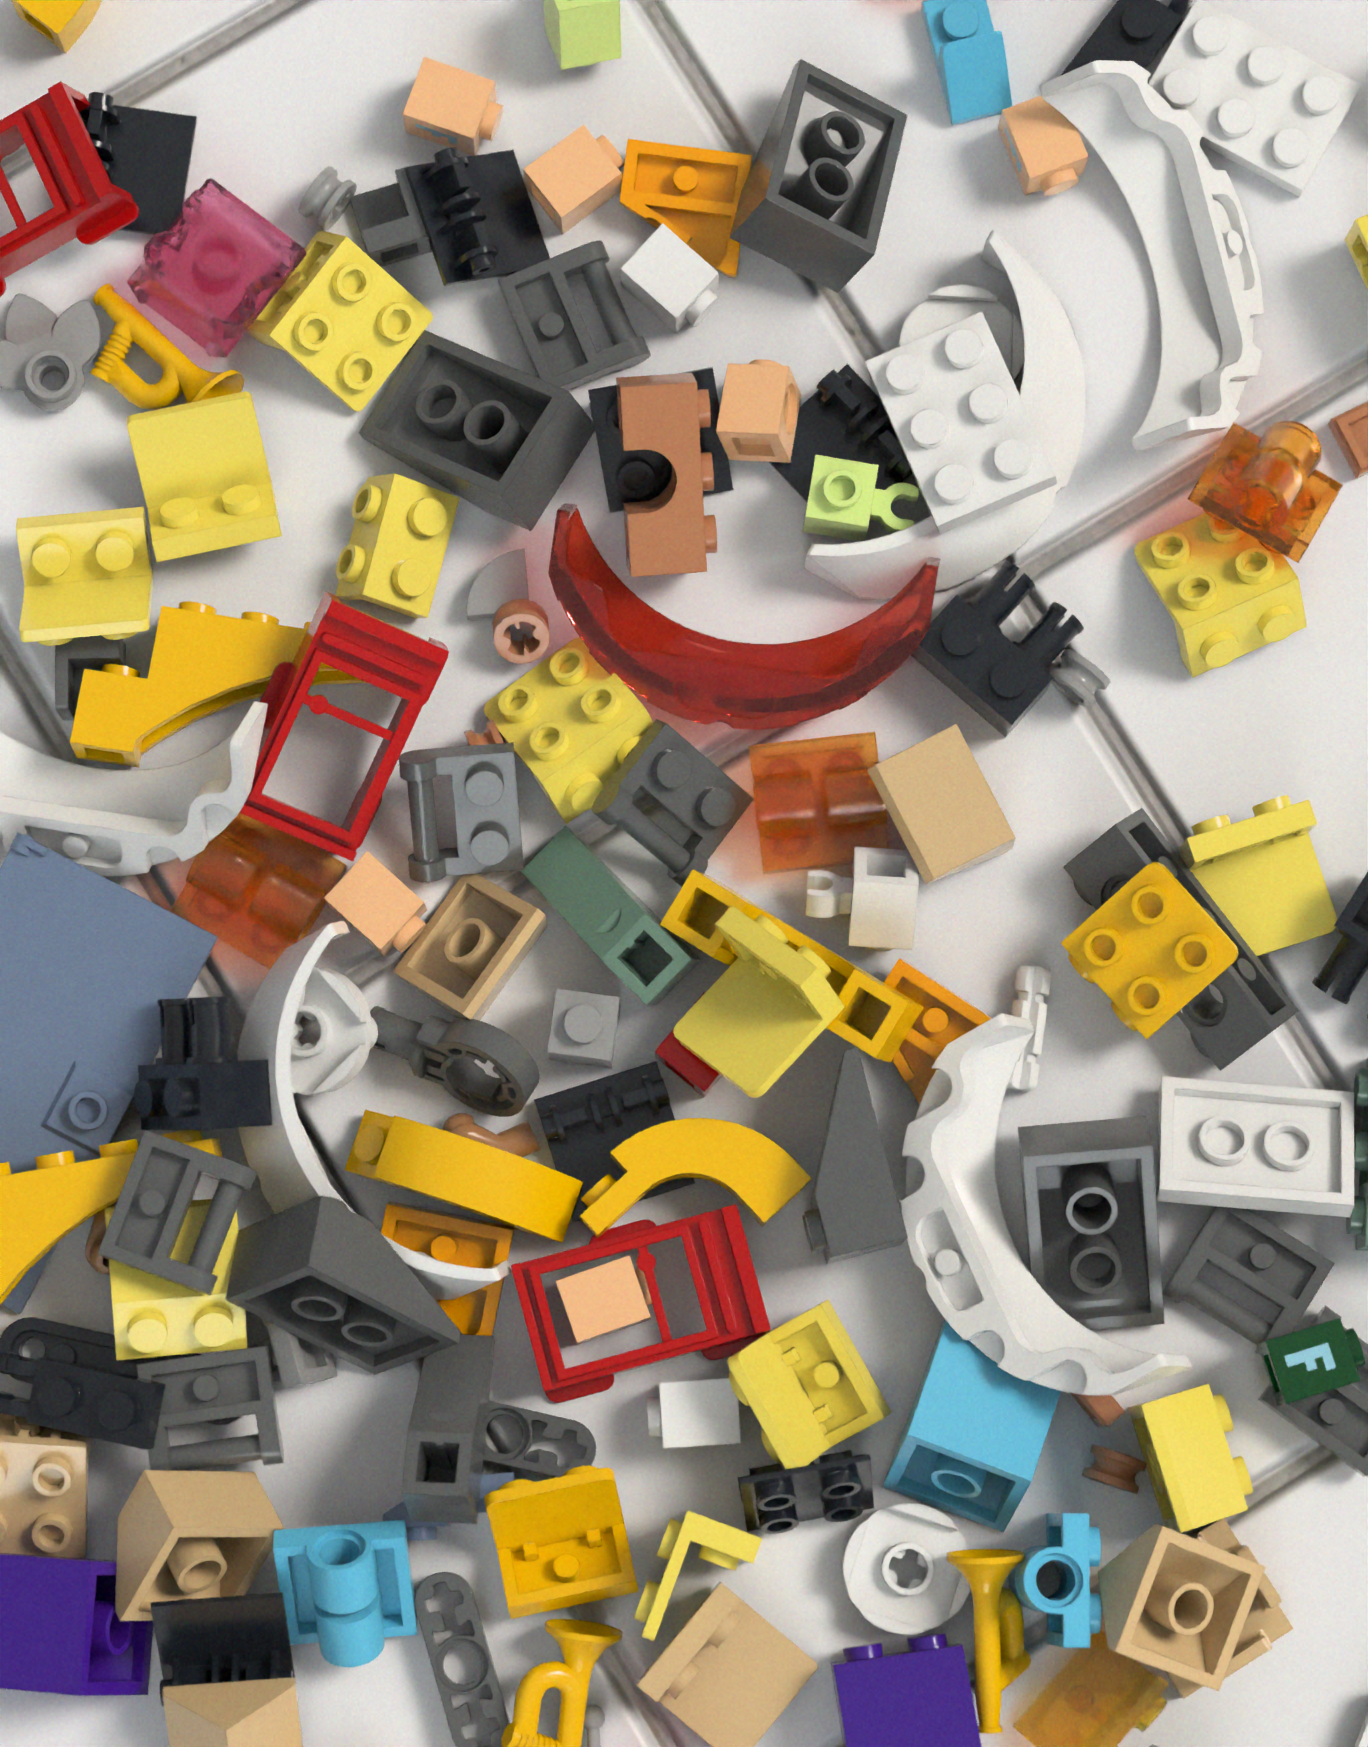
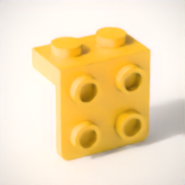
[1061,862,1238,1039]
[484,1466,639,1619]

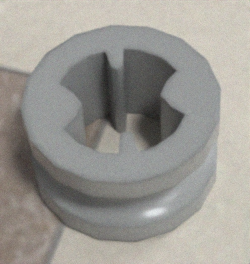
[298,166,357,231]
[1049,649,1110,709]

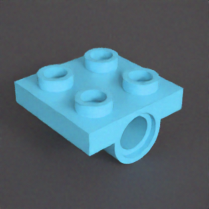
[1008,1513,1101,1648]
[273,1520,417,1667]

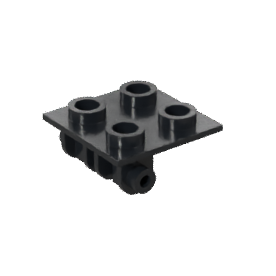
[79,92,197,238]
[405,147,550,286]
[769,364,913,539]
[588,367,733,513]
[534,1061,695,1222]
[737,1450,874,1534]
[151,1592,296,1706]

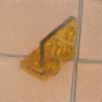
[1012,1630,1169,1747]

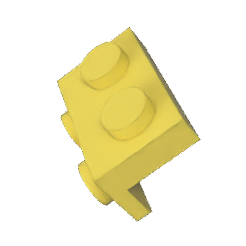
[336,473,460,619]

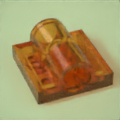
[1188,421,1343,563]
[748,732,889,874]
[171,813,348,970]

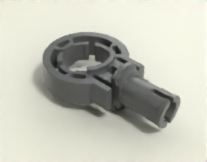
[370,1006,540,1117]

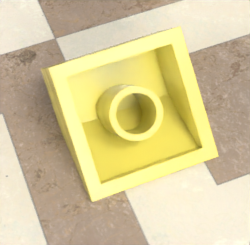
[104,1199,248,1360]
[1128,1384,1253,1533]

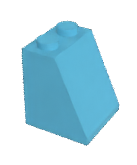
[882,1319,1061,1533]

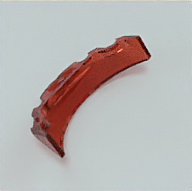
[548,503,941,730]

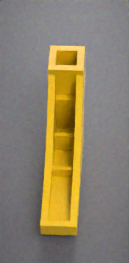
[70,601,367,768]
[0,1130,223,1306]

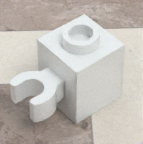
[805,846,919,951]

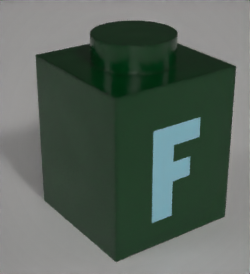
[1257,1318,1365,1406]

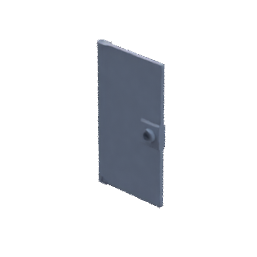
[0,832,219,1314]

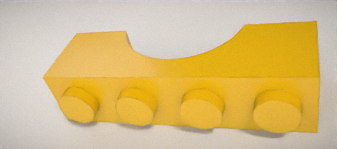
[659,869,924,1062]

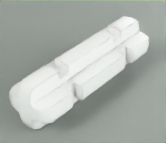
[1007,965,1052,1092]

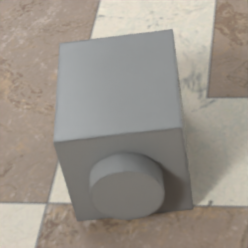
[547,988,620,1068]

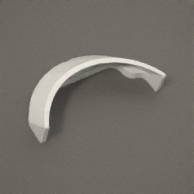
[1039,60,1264,452]
[804,230,1086,600]
[0,701,268,876]
[237,921,512,1300]
[901,1014,1192,1396]

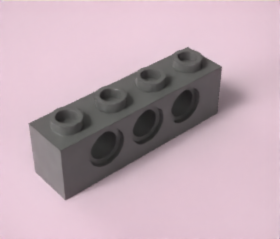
[1063,808,1299,1071]

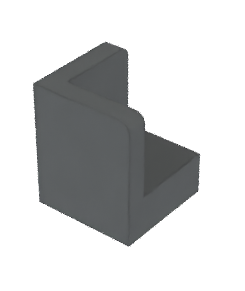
[351,167,431,267]
[55,635,126,720]

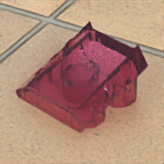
[127,178,307,357]

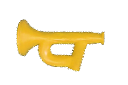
[90,283,245,410]
[946,1549,1031,1734]
[501,1619,623,1747]

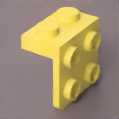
[1134,499,1307,677]
[484,638,654,824]
[1178,795,1338,957]
[673,905,845,1098]
[728,1299,892,1469]

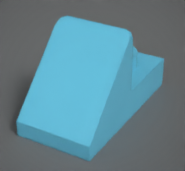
[921,0,1012,125]

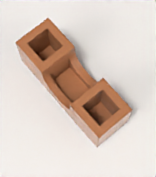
[616,373,717,577]

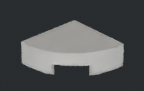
[467,549,529,620]

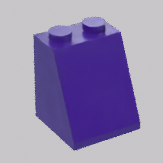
[0,1553,154,1696]
[831,1633,982,1747]

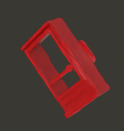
[0,81,139,297]
[239,591,449,861]
[510,1204,771,1403]

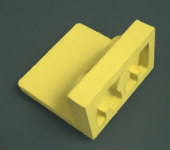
[243,230,433,412]
[126,391,282,562]
[16,507,153,646]
[634,1510,762,1641]

